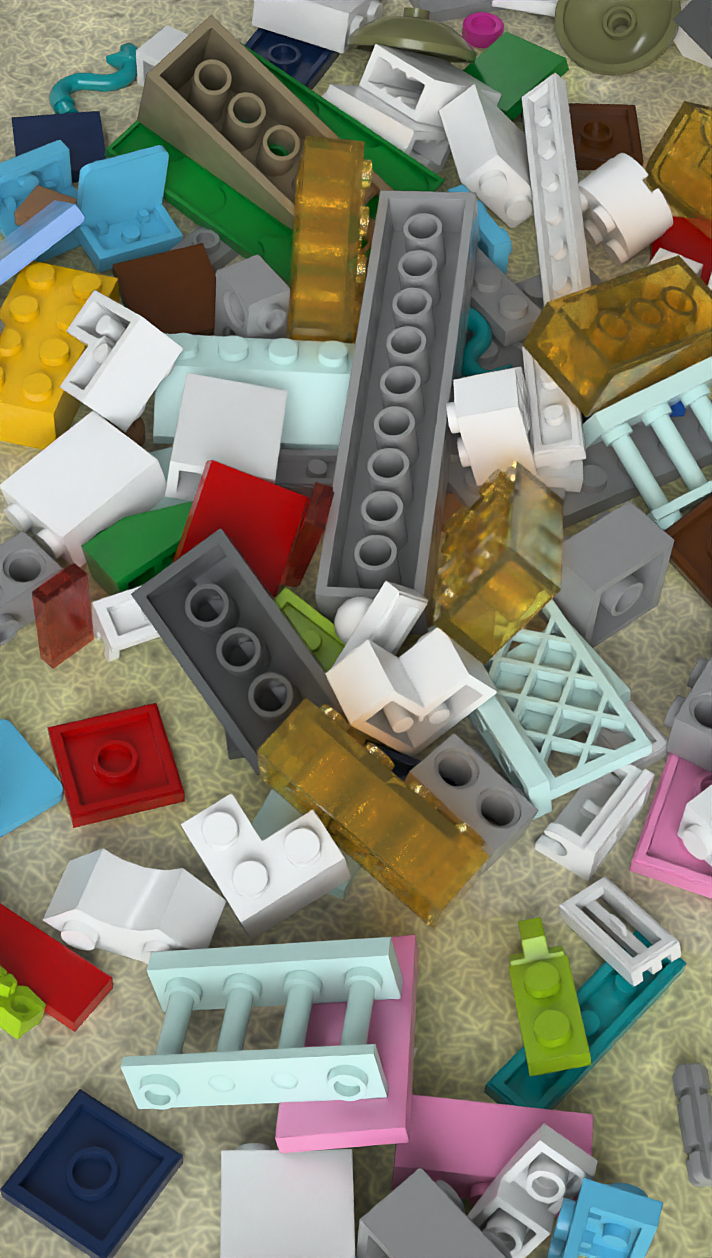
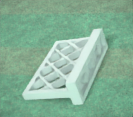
[427,588,652,820]

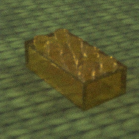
[287,136,372,343]
[522,255,712,417]
[433,460,563,665]
[257,698,490,930]

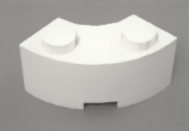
[43,848,227,965]

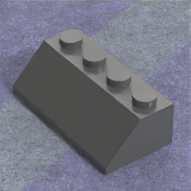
[131,528,349,775]

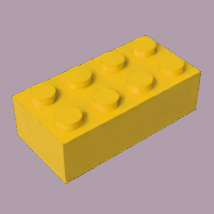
[0,261,120,450]

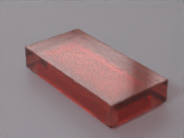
[280,482,335,587]
[32,563,94,669]

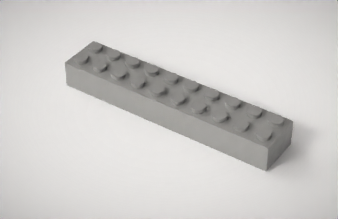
[315,191,479,635]

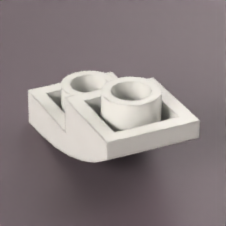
[467,1123,598,1258]

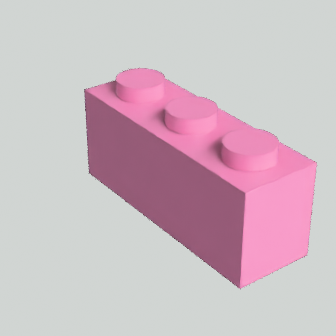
[391,1094,593,1217]

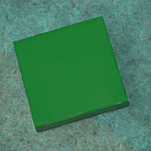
[462,32,569,121]

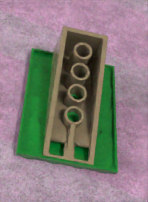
[104,15,445,309]

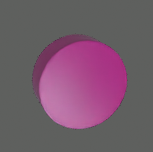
[462,12,504,48]

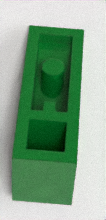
[81,501,193,596]

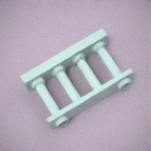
[583,356,712,531]
[121,937,403,1110]

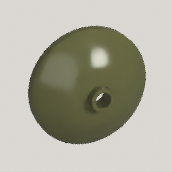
[555,0,681,76]
[347,7,476,64]

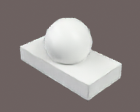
[332,581,429,668]

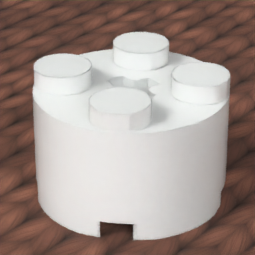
[578,153,673,266]

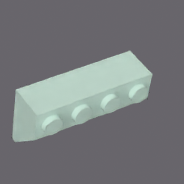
[153,333,356,450]

